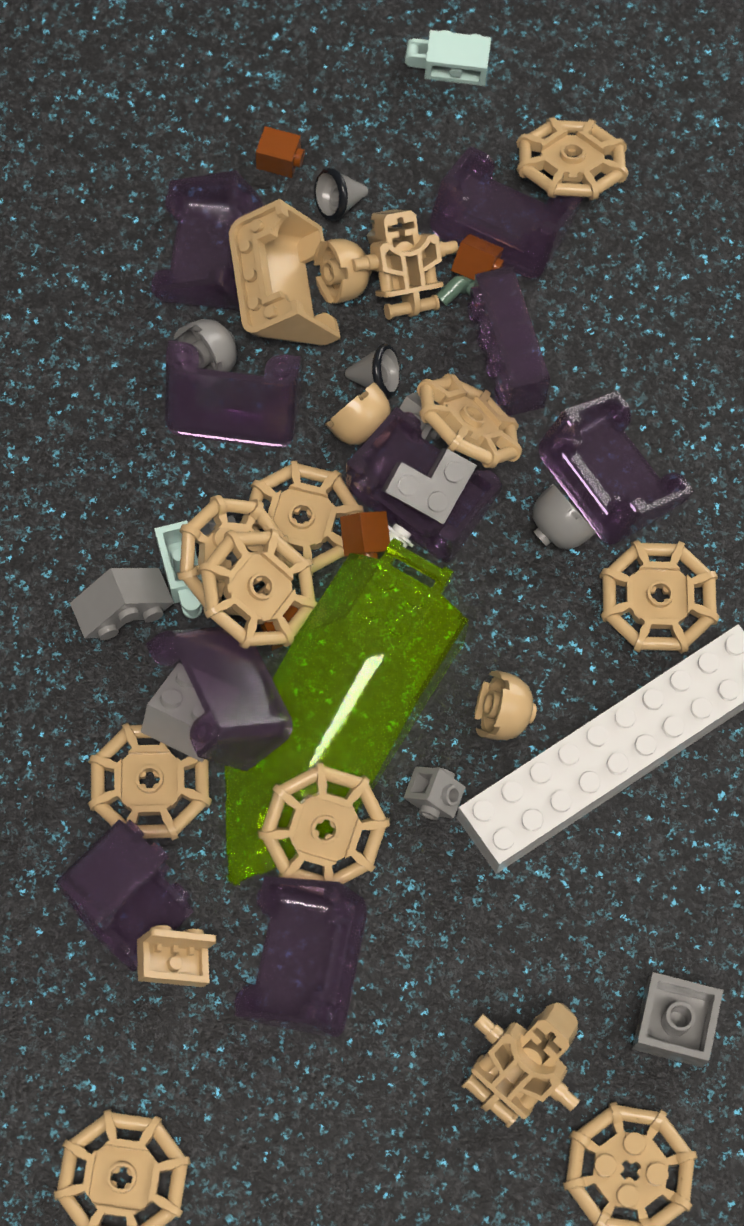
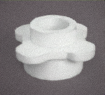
[388,523,414,553]

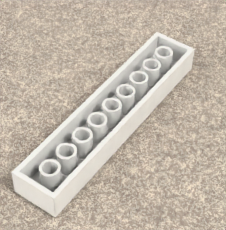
[456,624,744,874]

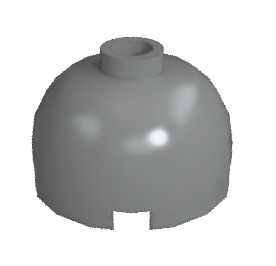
[174,319,237,387]
[533,484,596,550]

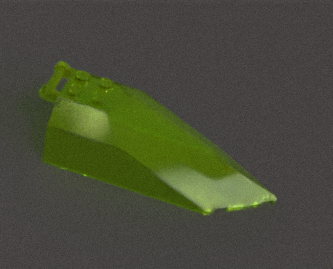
[225,538,469,886]

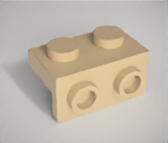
[137,925,216,987]

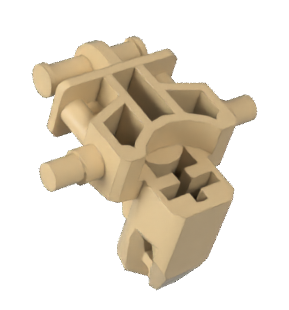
[352,210,459,320]
[461,1003,580,1128]

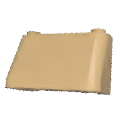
[229,199,341,346]

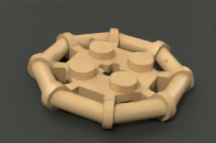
[517,117,629,200]
[417,373,522,468]
[239,460,364,576]
[177,495,289,615]
[198,528,319,649]
[600,540,720,654]
[88,723,212,842]
[258,762,390,894]
[563,1102,698,1226]
[53,1109,191,1226]

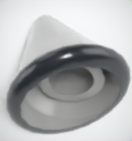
[314,168,368,221]
[345,344,400,398]

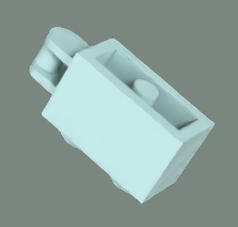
[405,30,491,86]
[154,520,203,619]

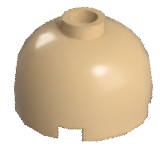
[314,239,372,304]
[325,382,391,445]
[475,670,537,741]

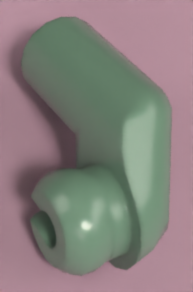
[436,276,484,306]

